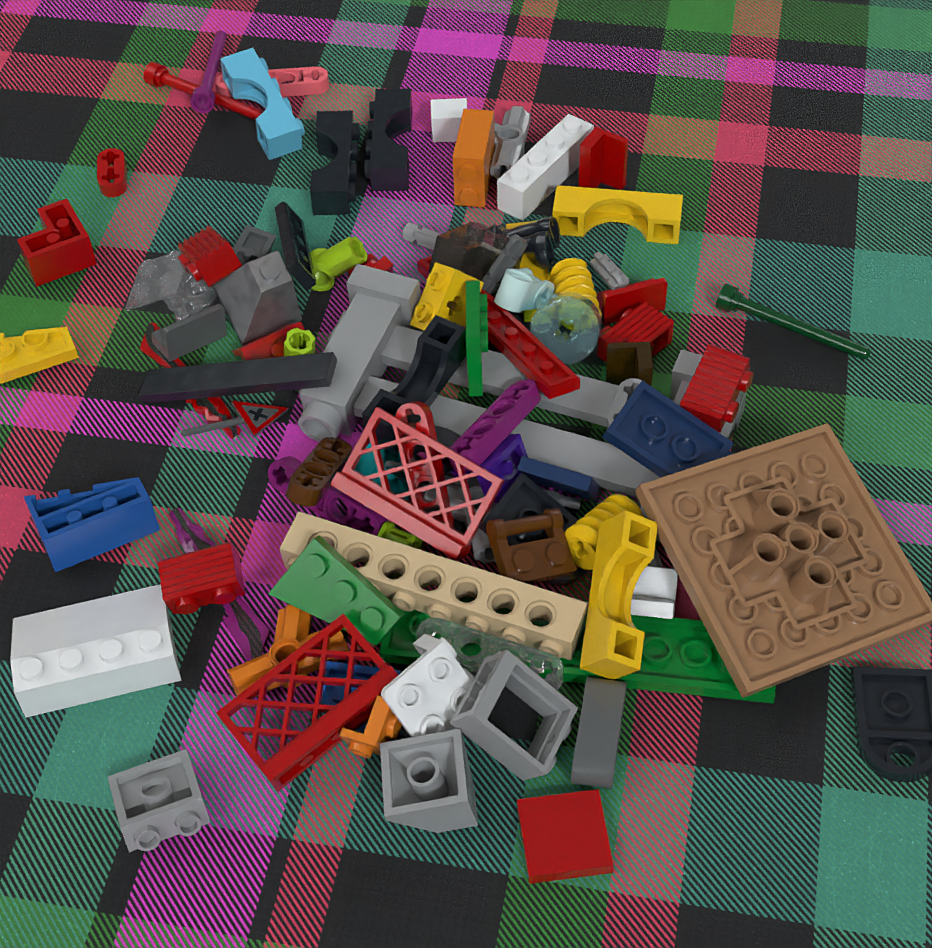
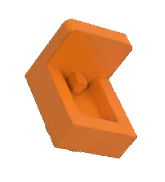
[339,695,402,758]

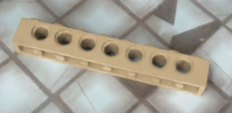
[280,511,587,660]

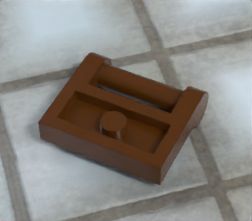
[486,508,577,584]

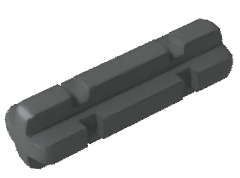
[482,235,528,295]

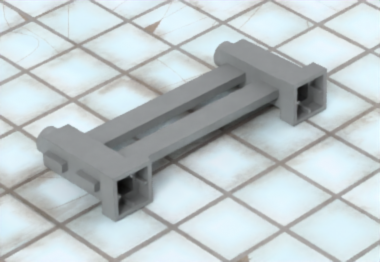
[298,264,750,543]

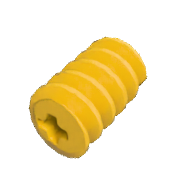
[550,258,602,331]
[565,494,645,570]

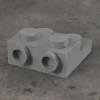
[107,749,211,852]

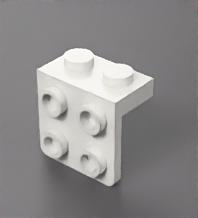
[381,634,474,737]

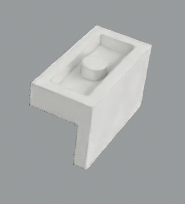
[631,566,678,619]

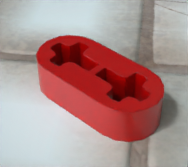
[97,148,127,198]

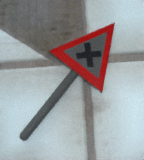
[181,401,289,438]

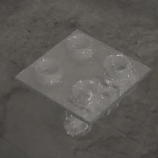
[125,250,192,312]

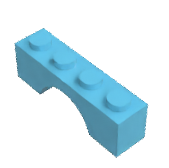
[220,48,305,160]

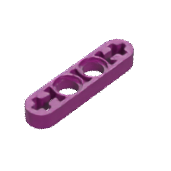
[449,379,541,472]
[268,456,389,536]

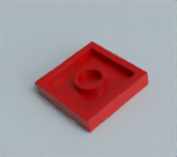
[517,789,614,884]

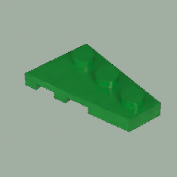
[466,280,488,396]
[268,535,405,645]

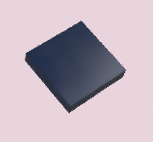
[517,456,602,503]

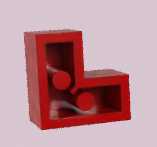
[17,198,97,287]

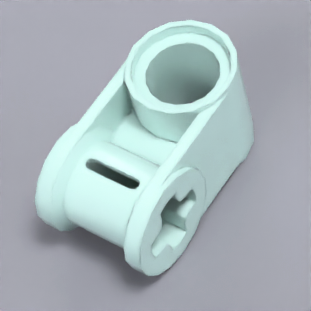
[494,267,554,312]

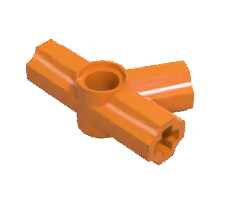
[227,605,349,696]

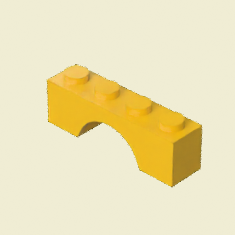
[552,185,683,244]
[580,510,657,680]

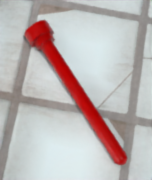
[144,62,264,120]

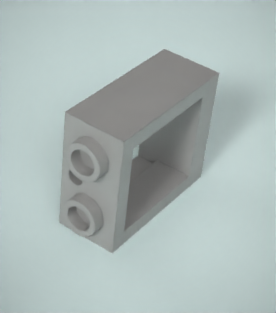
[450,649,578,781]

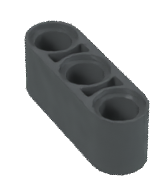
[571,677,627,789]

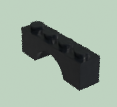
[365,89,413,191]
[310,110,360,215]
[362,315,467,454]

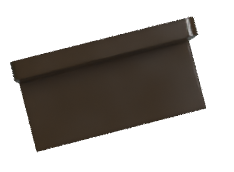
[605,342,653,387]

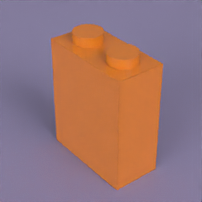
[452,109,495,207]

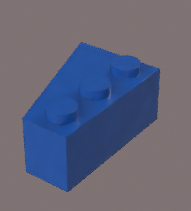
[24,477,160,572]

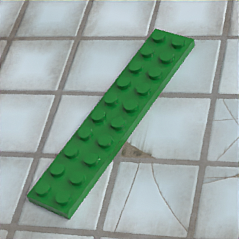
[379,597,776,703]

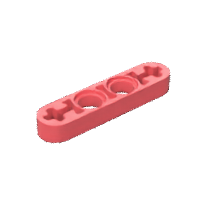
[216,67,330,100]

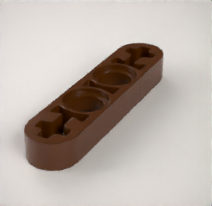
[286,437,352,507]

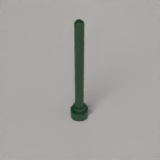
[716,283,871,359]

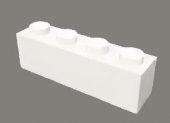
[497,114,594,221]

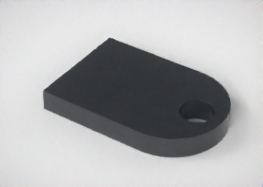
[478,472,588,586]
[850,667,932,783]

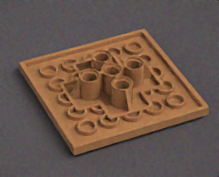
[635,423,932,698]

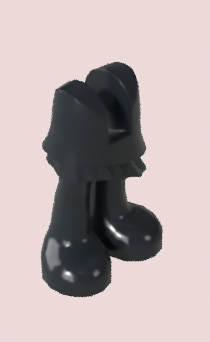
[464,217,560,269]

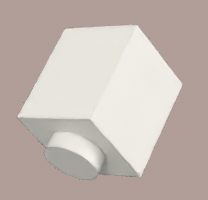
[431,98,467,142]

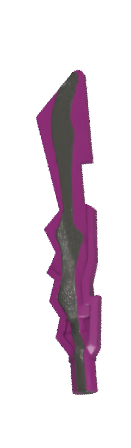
[169,508,270,661]

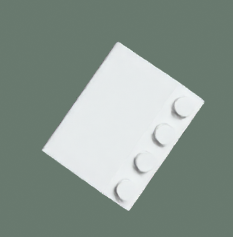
[10,584,181,718]

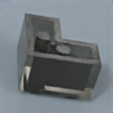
[428,222,524,289]

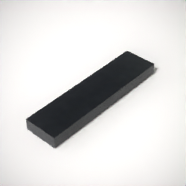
[275,201,316,291]

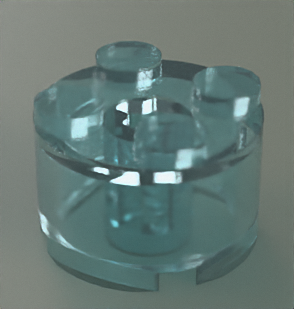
[530,291,602,365]

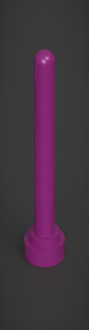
[190,30,227,113]

